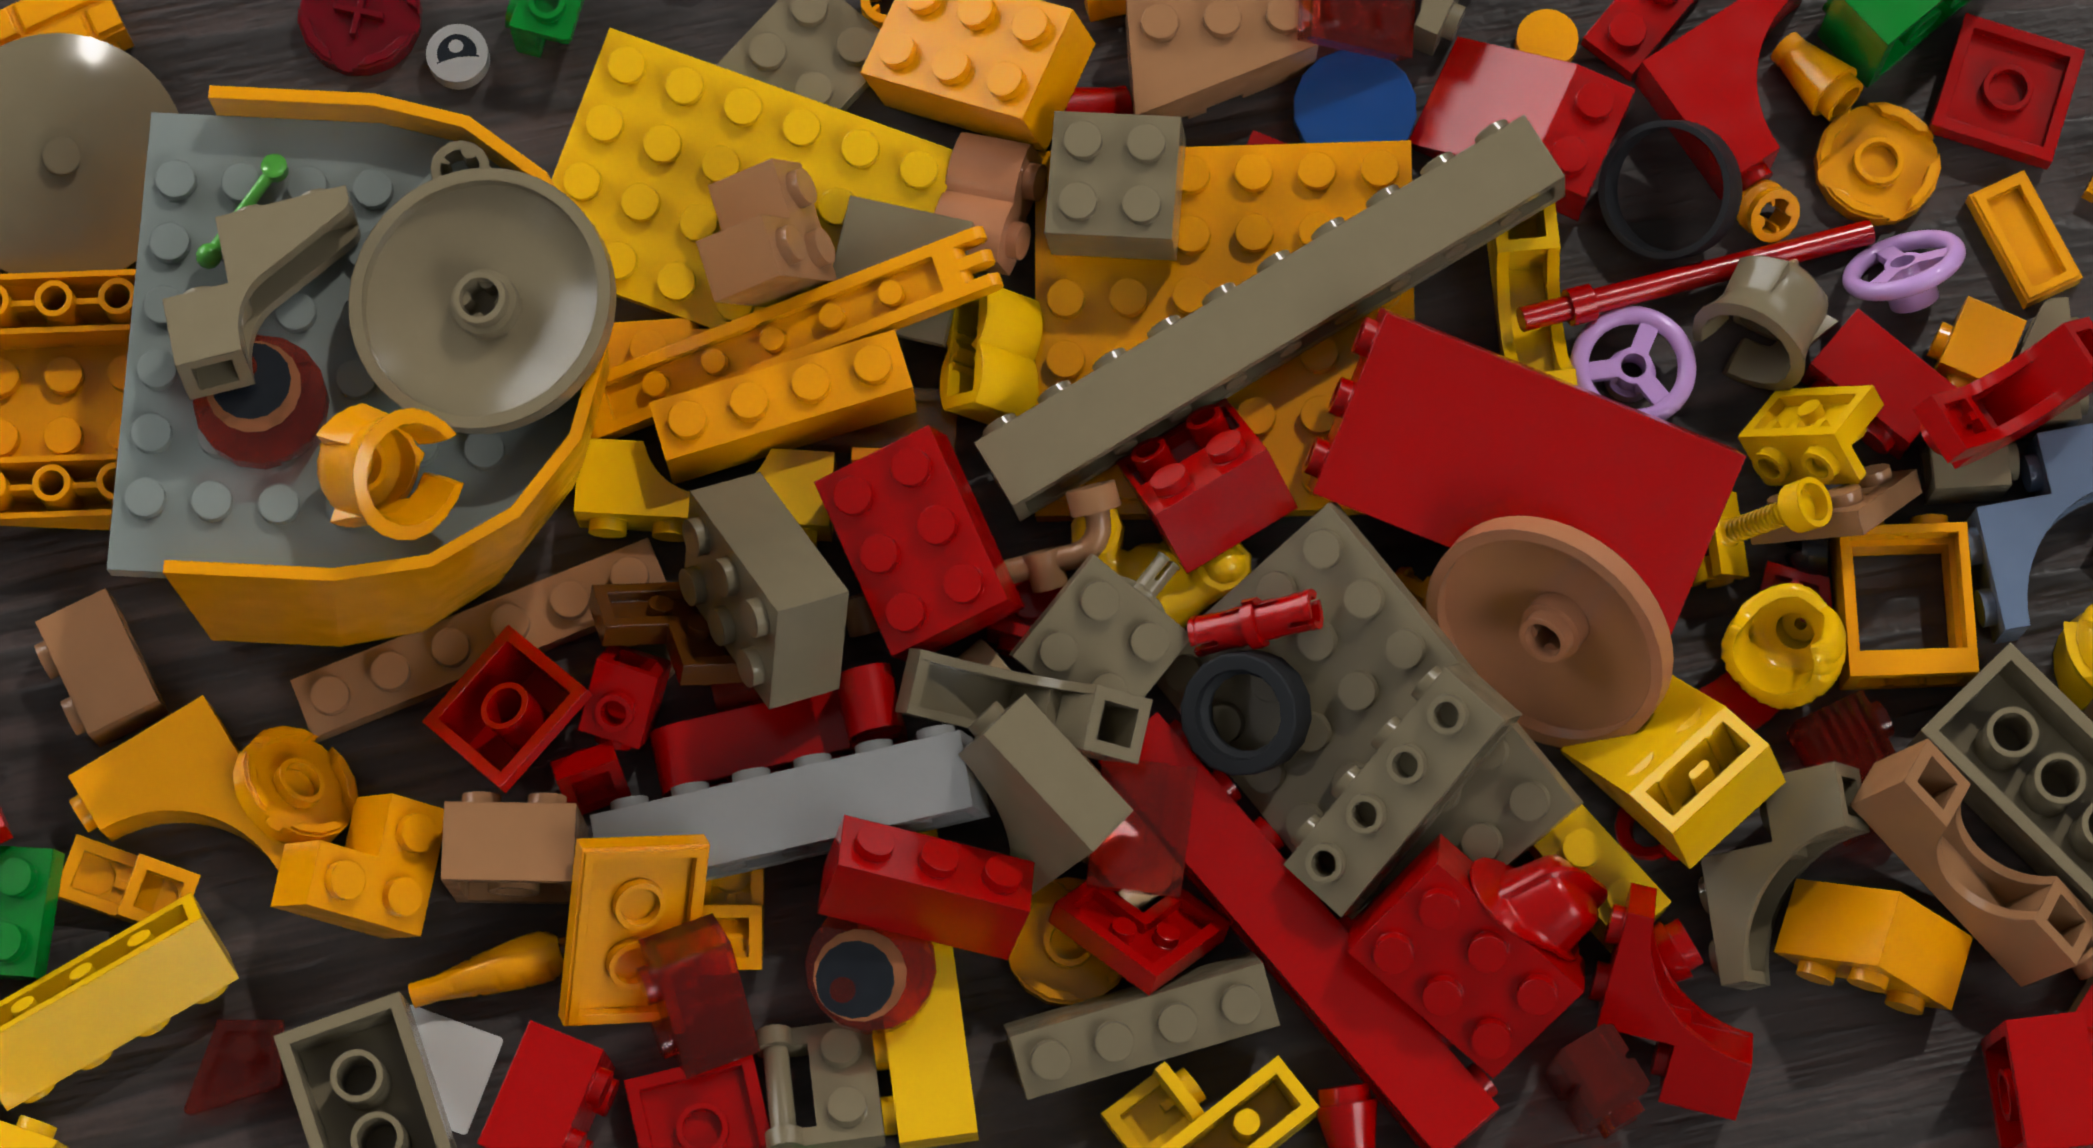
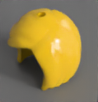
[1721,583,1846,710]

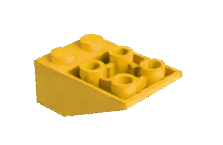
[1560,675,1786,869]

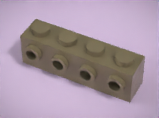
[1283,662,1523,917]

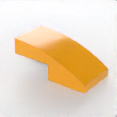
[58,834,201,924]
[697,868,765,971]

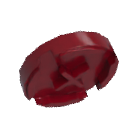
[297,0,423,76]

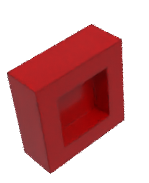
[550,740,632,815]

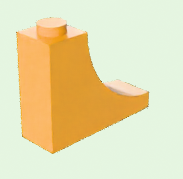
[68,695,285,871]

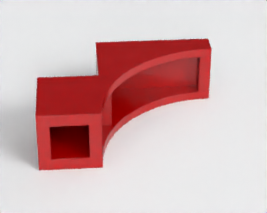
[1588,882,1753,1121]

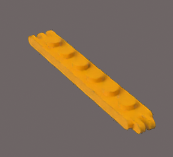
[591,226,1004,439]

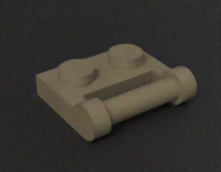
[754,1020,886,1148]

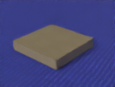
[833,195,975,348]

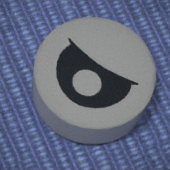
[426,24,490,90]

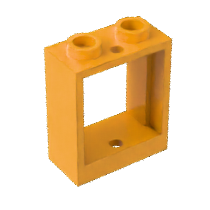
[1829,514,1979,690]

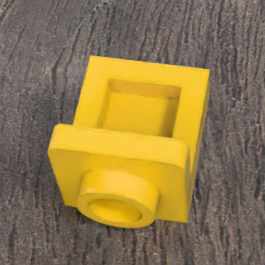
[1101,1061,1206,1148]

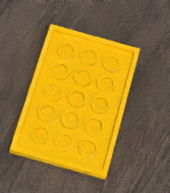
[551,28,953,329]

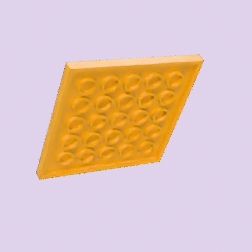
[1035,140,1415,522]

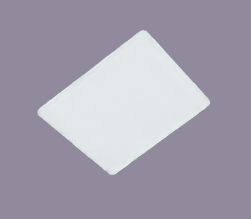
[410,1005,503,1135]

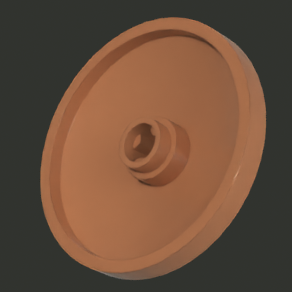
[1426,516,1674,748]

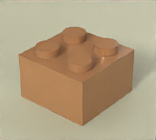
[441,791,589,904]

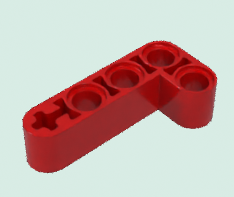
[649,662,908,798]

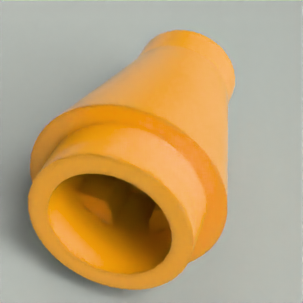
[1770,32,1864,121]

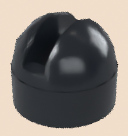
[1785,538,1829,576]

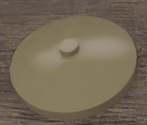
[0,33,179,274]
[348,167,616,434]

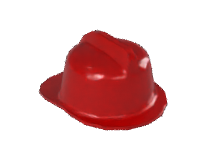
[1469,854,1608,962]

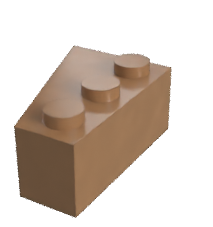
[1125,0,1319,119]

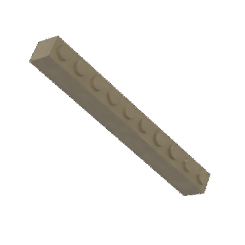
[974,115,1565,522]

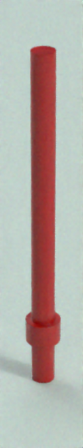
[1516,220,1875,332]

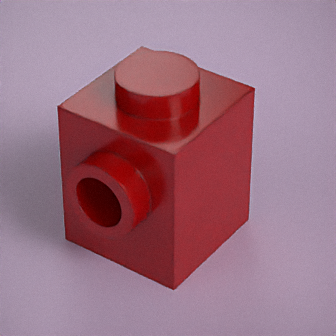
[578,645,672,751]

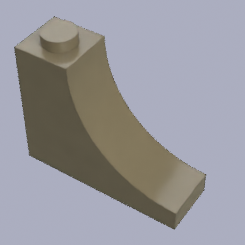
[958,694,1134,895]

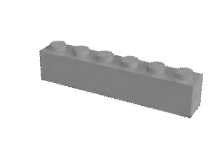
[590,724,991,881]

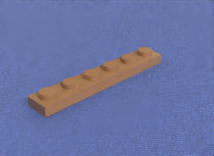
[290,538,666,743]

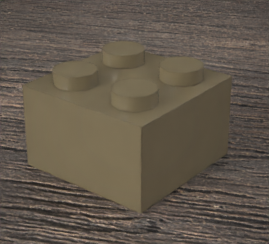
[1044,111,1186,261]

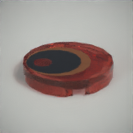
[192,335,330,470]
[805,917,937,1035]

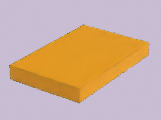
[558,834,710,1026]

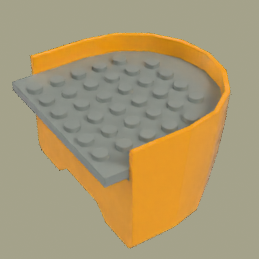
[106,85,609,647]

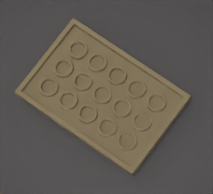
[1156,502,1584,920]

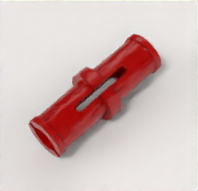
[1187,588,1324,657]

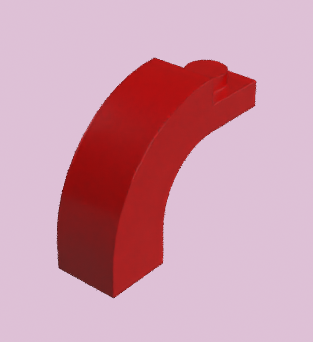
[1912,316,2093,469]

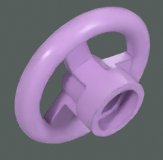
[1842,230,1966,313]
[1570,306,1697,420]

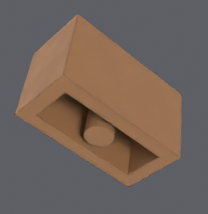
[34,588,170,747]

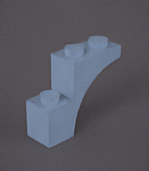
[1966,423,2093,644]

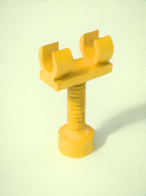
[1692,477,1833,589]

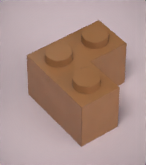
[696,158,837,307]

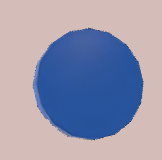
[1293,49,1417,143]

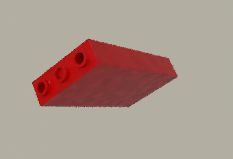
[1303,307,1746,634]

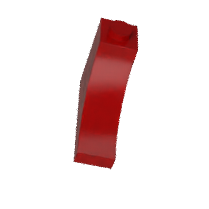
[1635,0,1802,200]

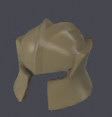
[1692,256,1839,391]

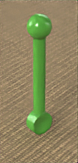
[196,154,289,269]

